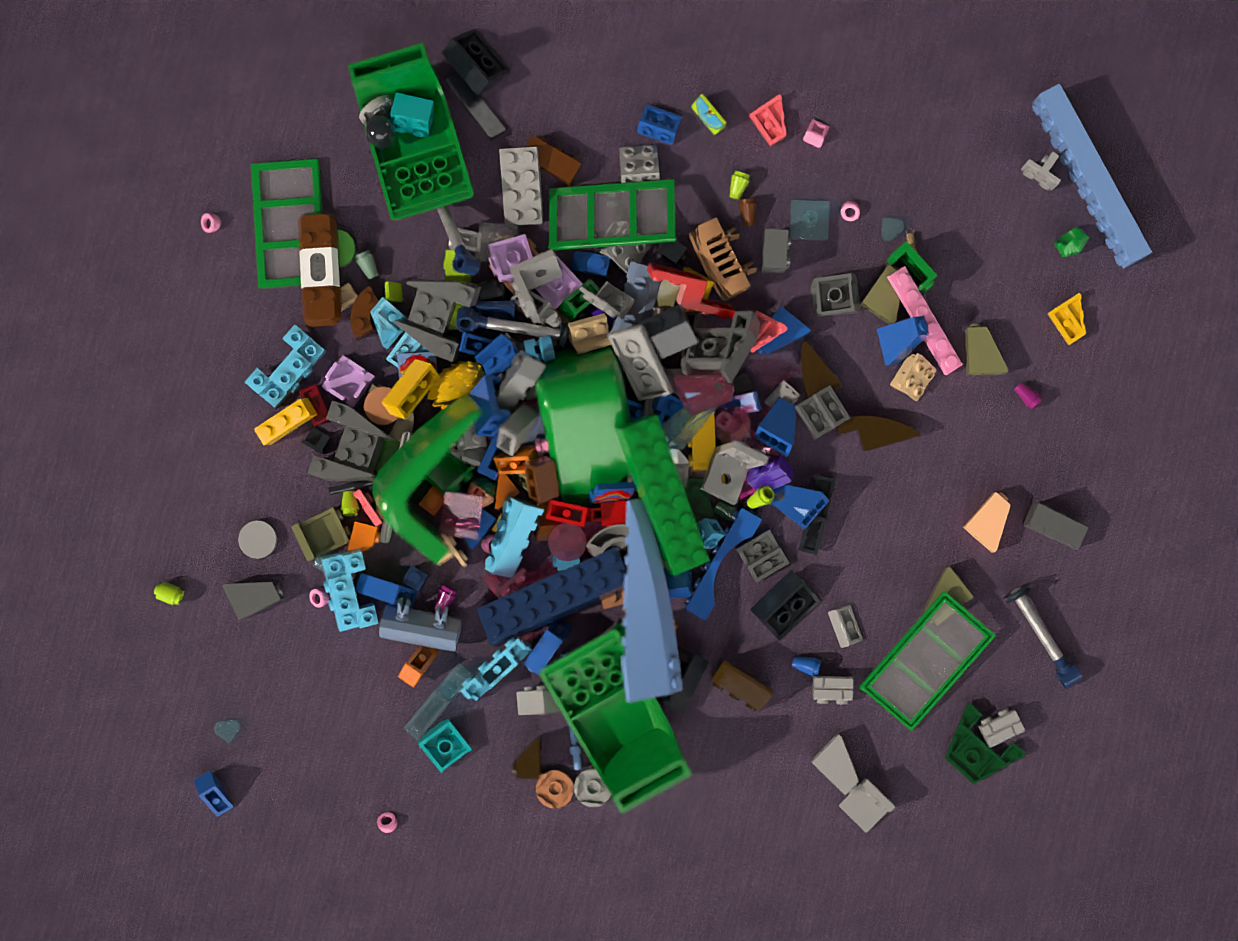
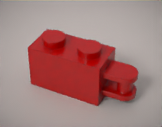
[587,501,627,528]

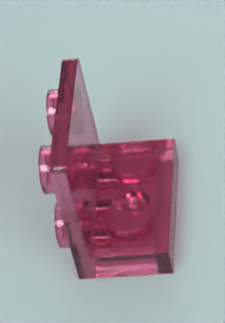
[438,491,484,539]
[482,568,528,598]

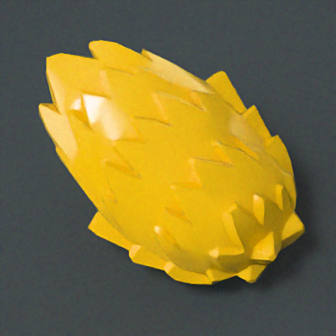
[428,361,485,410]

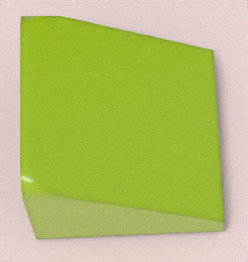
[385,282,403,303]

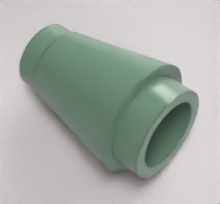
[355,250,379,280]

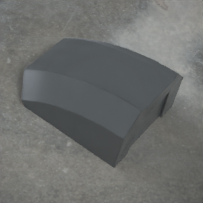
[810,273,861,317]

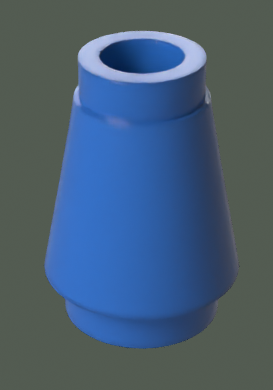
[792,656,822,677]

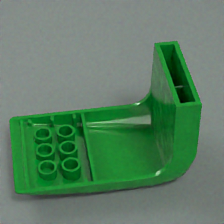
[348,43,474,221]
[535,345,639,507]
[372,395,482,565]
[540,630,691,813]

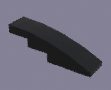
[798,474,836,555]

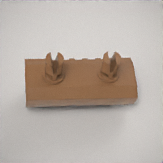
[689,217,756,301]

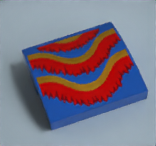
[587,482,635,504]

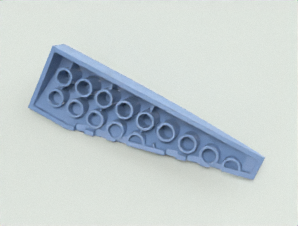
[622,498,683,702]

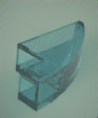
[661,394,717,450]
[403,663,474,741]

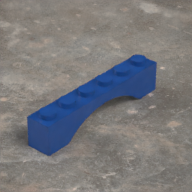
[684,508,762,621]

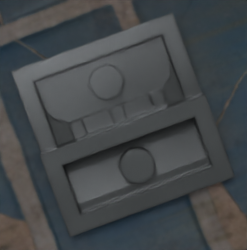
[795,386,850,439]
[735,528,789,583]

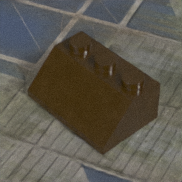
[711,660,774,712]
[512,736,542,779]

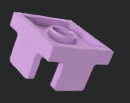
[488,234,533,283]
[534,256,583,310]
[321,355,375,408]

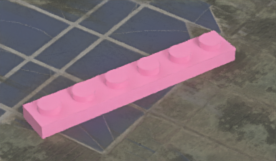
[887,266,963,375]

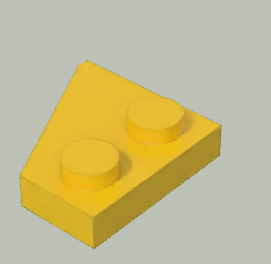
[1047,293,1086,345]

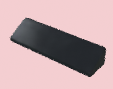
[444,72,506,141]

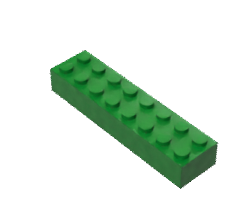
[615,415,710,575]

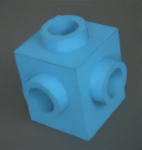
[697,518,725,549]

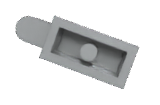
[510,291,562,327]

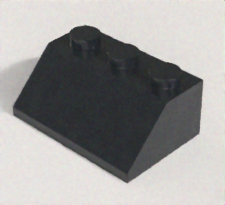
[441,28,511,96]
[627,304,699,361]
[750,570,821,641]
[655,645,709,714]

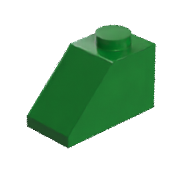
[558,279,600,323]

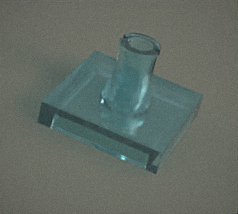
[790,200,829,240]

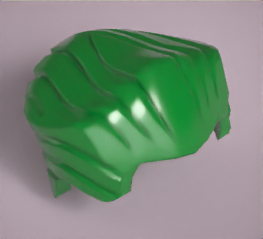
[1054,226,1090,257]

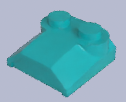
[418,719,472,773]

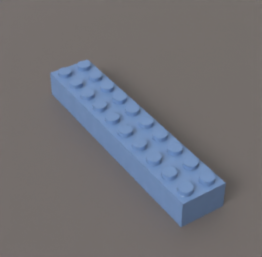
[1032,83,1152,269]

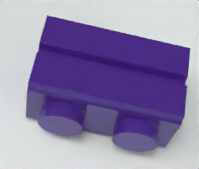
[748,455,794,491]

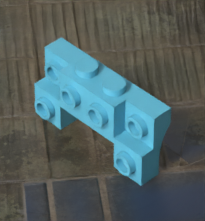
[245,325,326,409]
[321,549,378,632]
[460,636,534,701]

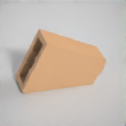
[963,492,1010,553]

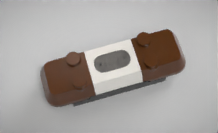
[298,212,342,327]

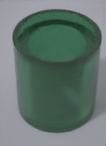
[713,499,738,521]

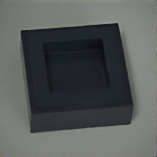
[731,372,754,395]

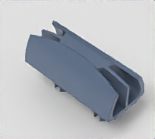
[611,262,661,332]
[379,598,462,651]

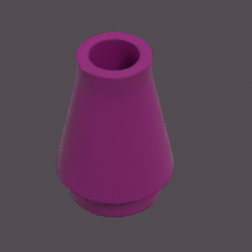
[1014,382,1043,410]
[433,584,457,612]

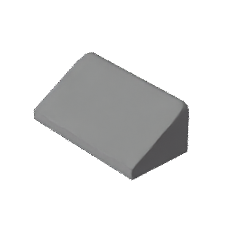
[828,604,863,648]

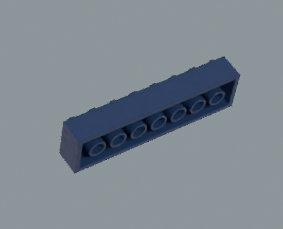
[477,547,628,647]

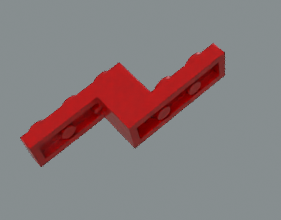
[647,263,735,319]

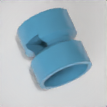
[524,335,555,362]

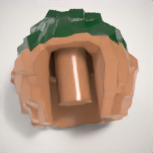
[467,477,497,508]

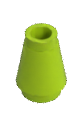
[729,171,750,200]
[747,486,774,509]
[340,490,359,516]

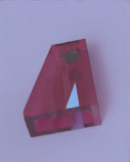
[673,375,734,417]

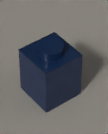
[402,565,430,592]

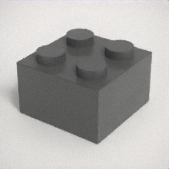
[761,229,792,274]

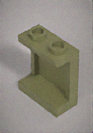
[291,507,352,562]

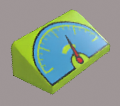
[692,94,726,135]

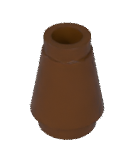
[739,198,757,226]

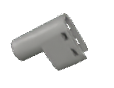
[764,380,800,408]

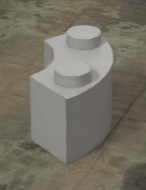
[586,524,629,557]

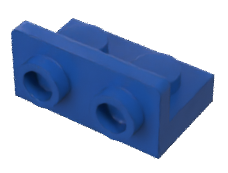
[637,104,682,144]
[475,334,519,376]

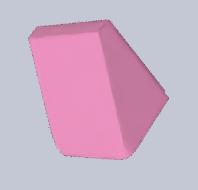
[803,119,829,148]

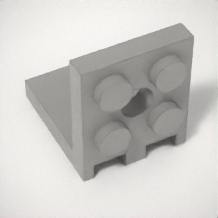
[509,249,563,324]
[701,440,769,505]

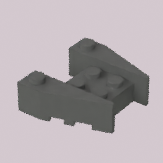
[394,279,481,362]
[681,311,761,383]
[494,332,546,416]
[307,401,395,482]

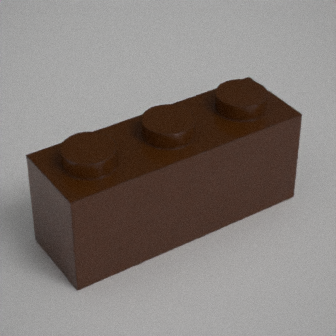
[525,135,582,186]

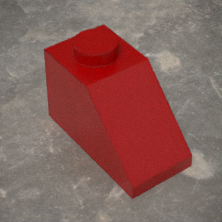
[546,500,590,527]

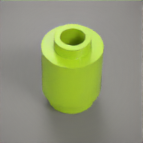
[154,581,184,605]

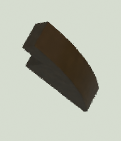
[800,341,842,399]
[835,416,920,453]

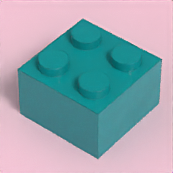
[390,93,434,137]

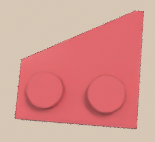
[749,94,787,147]
[750,311,788,353]
[353,489,383,527]

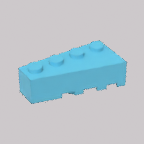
[485,496,544,578]

